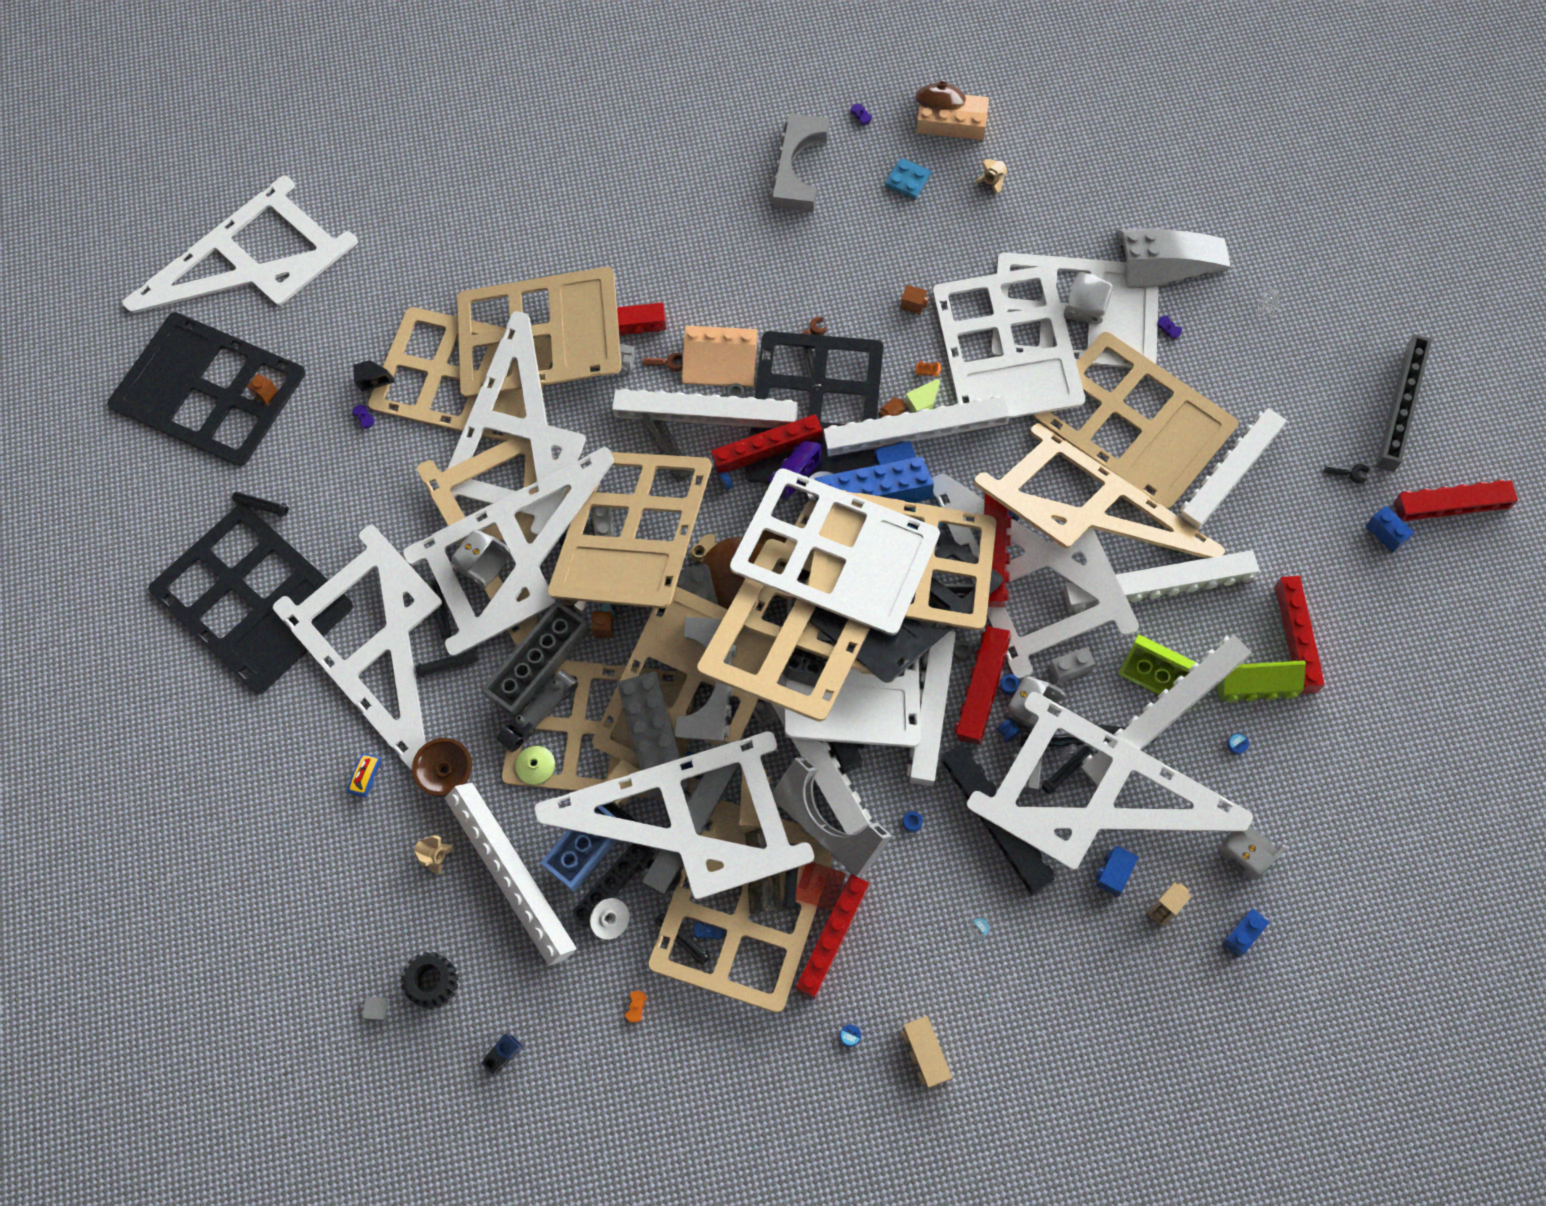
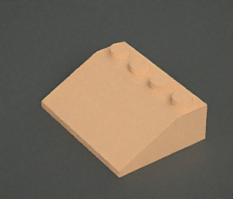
[917,95,989,140]
[682,326,758,387]

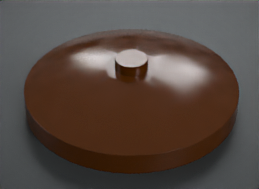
[701,537,764,610]

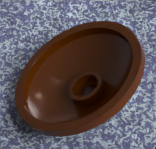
[915,81,966,109]
[412,738,472,797]

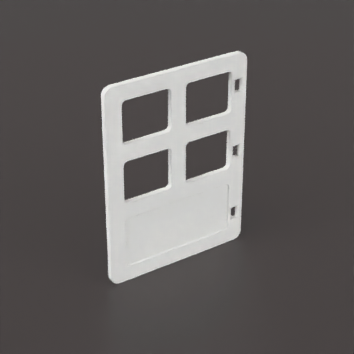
[991,253,1158,369]
[933,266,1085,419]
[730,469,940,635]
[784,579,921,748]

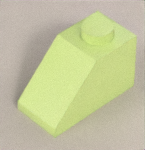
[905,379,940,413]

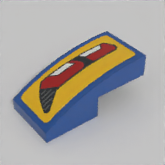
[347,753,382,798]

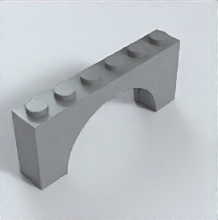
[770,114,830,212]
[675,617,736,741]
[772,757,892,877]

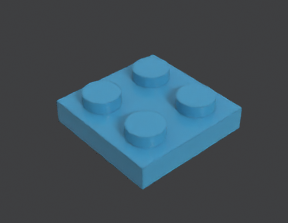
[885,158,931,200]

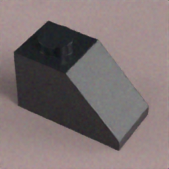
[353,360,395,392]

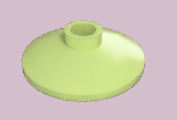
[515,746,555,785]

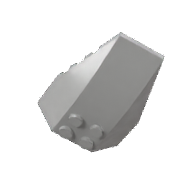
[1117,228,1231,287]

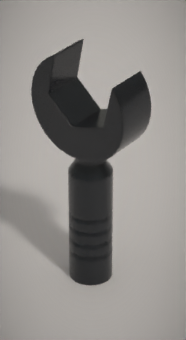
[1324,464,1370,484]

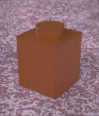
[900,285,929,315]
[247,373,278,405]
[591,612,614,638]

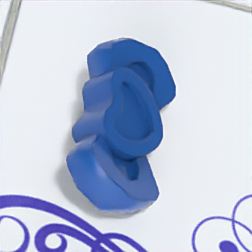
[693,921,725,940]

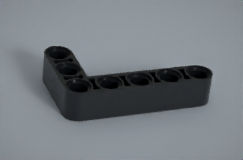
[782,621,826,687]
[573,843,679,927]

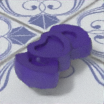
[850,103,872,125]
[1157,316,1182,339]
[352,405,375,429]

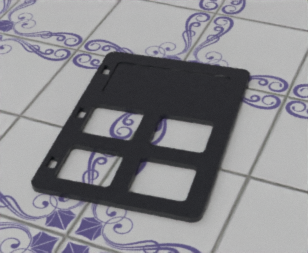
[107,312,306,466]
[745,331,884,487]
[148,504,353,694]
[791,508,1003,683]

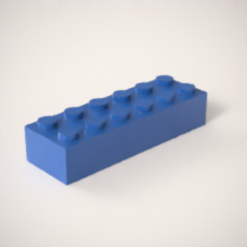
[815,456,934,503]

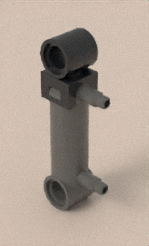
[497,670,578,753]

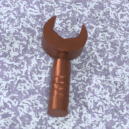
[800,317,827,335]
[643,353,683,372]

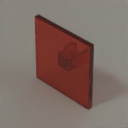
[796,862,846,911]

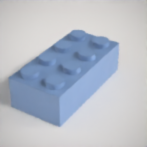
[540,806,618,893]

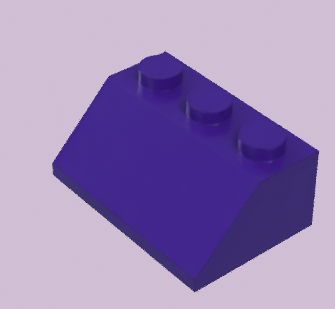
[769,441,821,501]

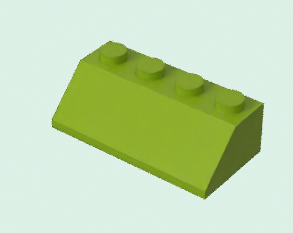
[1118,634,1196,710]
[1217,661,1306,703]

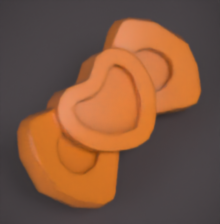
[915,361,941,377]
[625,990,647,1023]

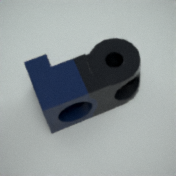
[481,1033,524,1076]

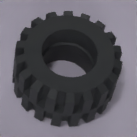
[401,952,459,1009]

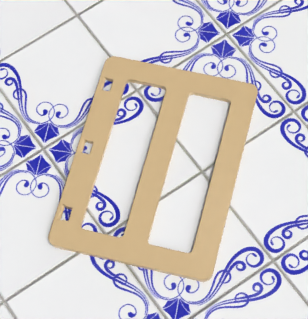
[697,539,871,722]

